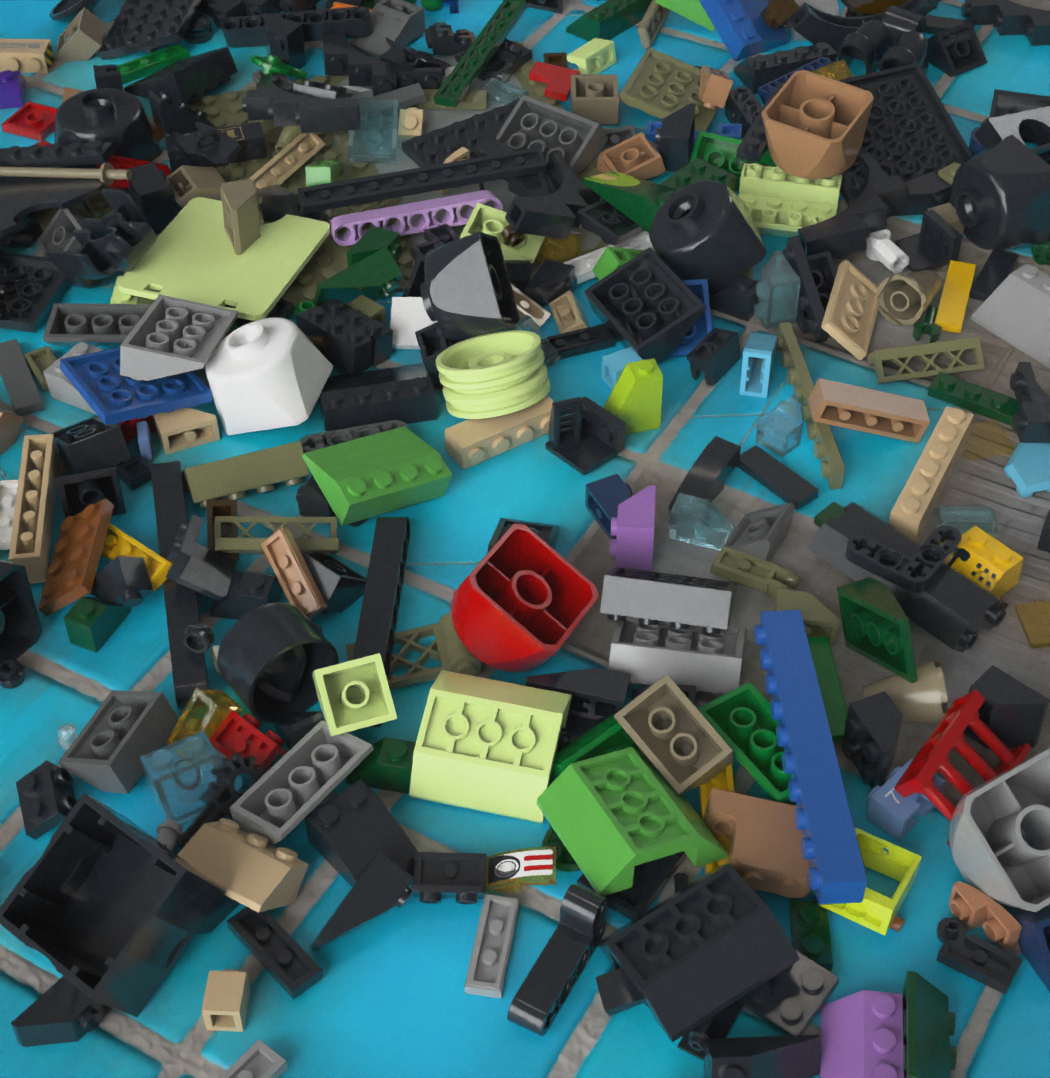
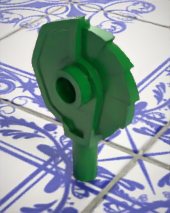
[250,54,307,80]

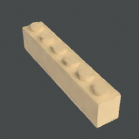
[889,406,974,542]
[9,434,60,584]

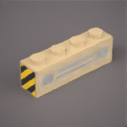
[0,38,54,73]

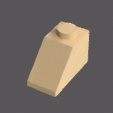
[153,407,220,455]

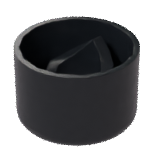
[217,602,339,723]

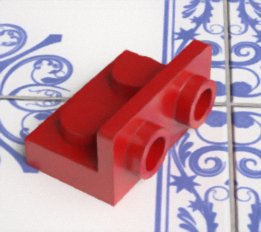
[207,710,287,777]

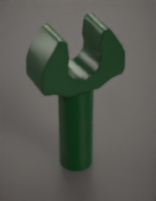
[912,305,941,343]

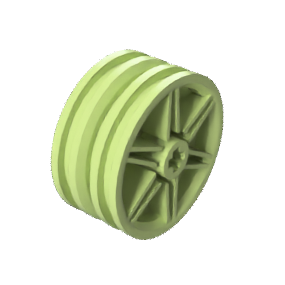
[435,330,551,419]

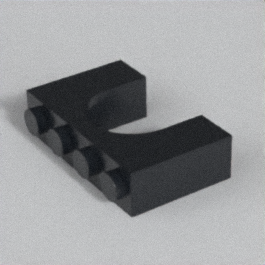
[975,106,1050,149]

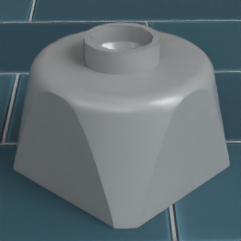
[949,748,1050,912]

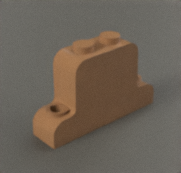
[704,788,811,898]

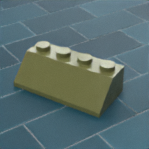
[182,441,309,508]

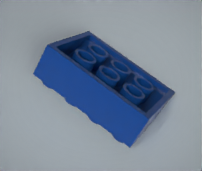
[699,0,790,61]

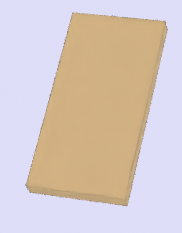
[821,259,880,361]

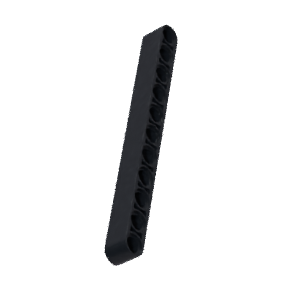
[150,460,211,709]

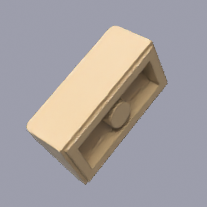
[548,290,590,334]

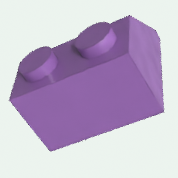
[610,485,656,571]

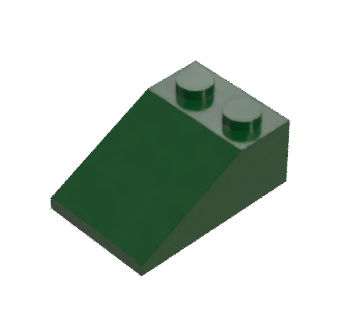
[314,247,403,304]

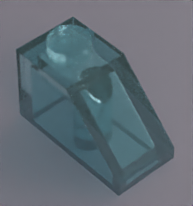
[669,493,735,551]

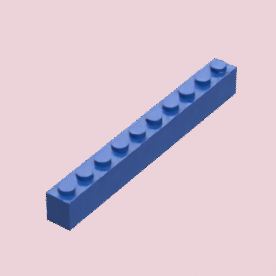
[754,610,867,905]

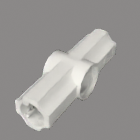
[866,229,909,274]

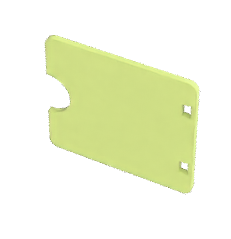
[118,197,330,321]

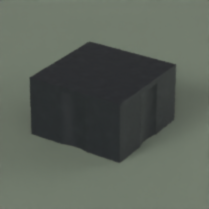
[0,793,226,1017]

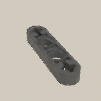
[300,420,408,453]

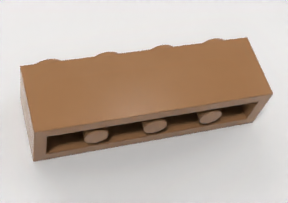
[808,378,930,443]

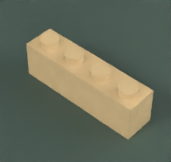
[444,395,554,470]

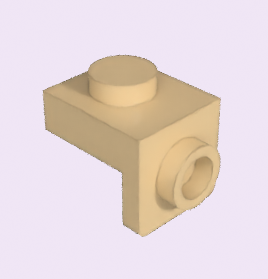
[398,107,426,139]

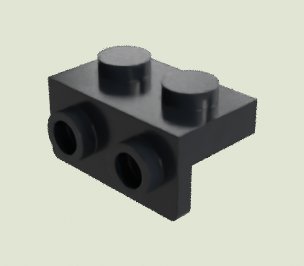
[16,760,77,840]
[412,852,487,904]

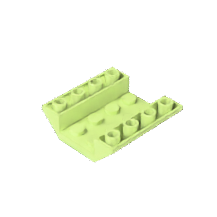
[738,163,842,237]
[409,670,572,824]

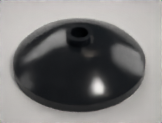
[49,0,100,21]

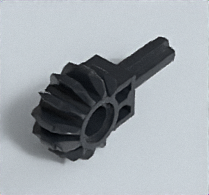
[177,753,265,849]

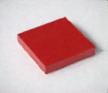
[2,101,57,141]

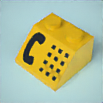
[948,525,1024,597]

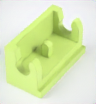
[567,38,617,75]

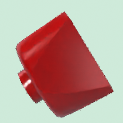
[450,524,599,673]

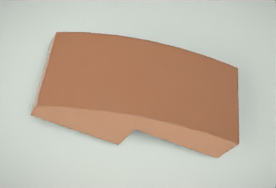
[948,881,1022,952]

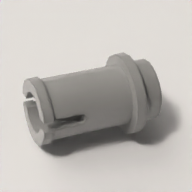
[156,820,183,851]

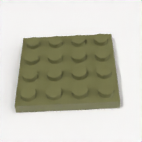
[619,47,720,132]

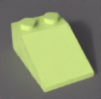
[460,202,545,263]

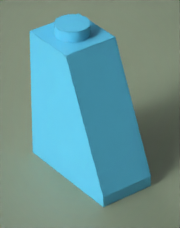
[739,332,778,398]

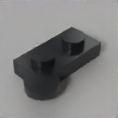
[936,918,1022,995]

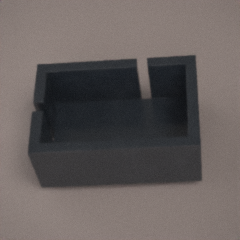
[296,298,393,376]

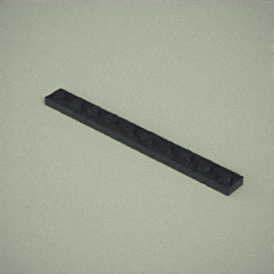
[298,147,547,214]

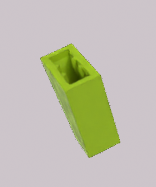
[603,358,663,435]

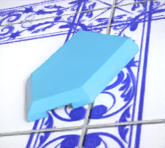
[1004,442,1050,498]

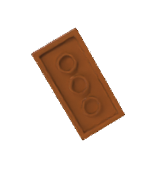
[38,498,114,616]

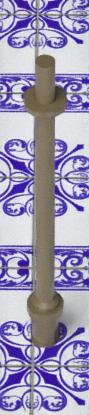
[0,163,132,185]

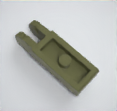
[710,546,801,600]

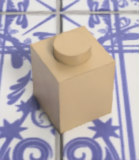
[201,969,251,1032]

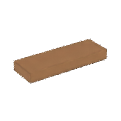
[261,527,327,620]

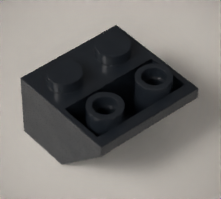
[963,665,1050,748]
[841,691,903,790]

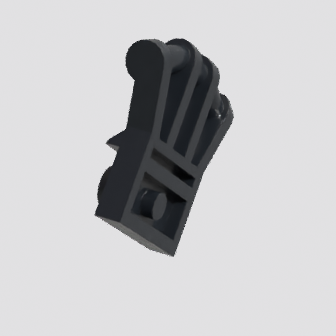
[455,38,533,84]

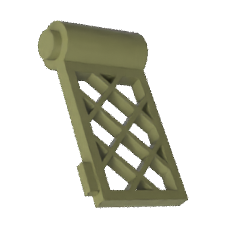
[345,612,482,690]

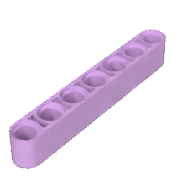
[329,190,503,246]

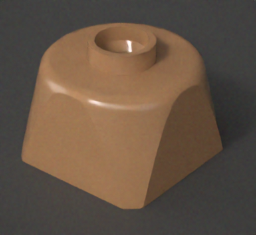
[761,70,874,180]

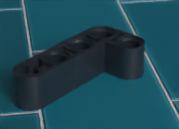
[507,884,608,1036]

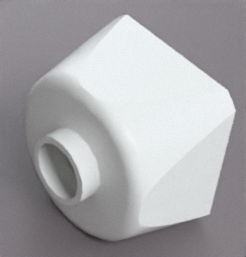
[205,317,334,435]

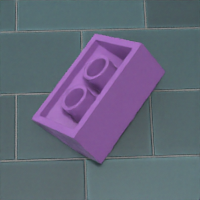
[819,990,904,1078]

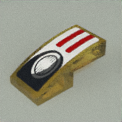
[486,846,556,892]

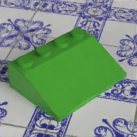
[302,426,453,526]

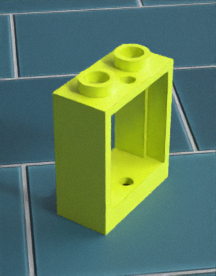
[817,828,922,936]

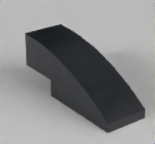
[668,436,741,522]

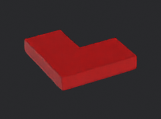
[529,61,580,102]

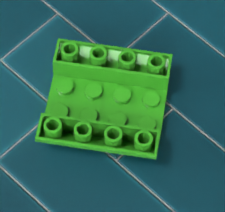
[536,747,728,896]

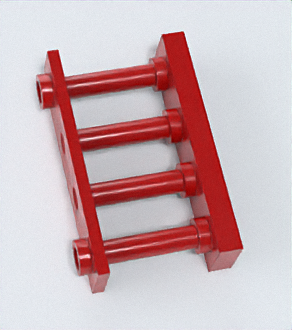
[894,690,1031,847]

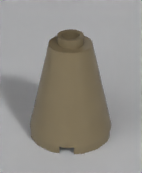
[876,270,941,326]
[857,659,948,725]

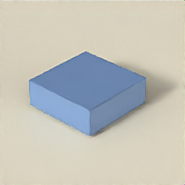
[136,421,154,461]

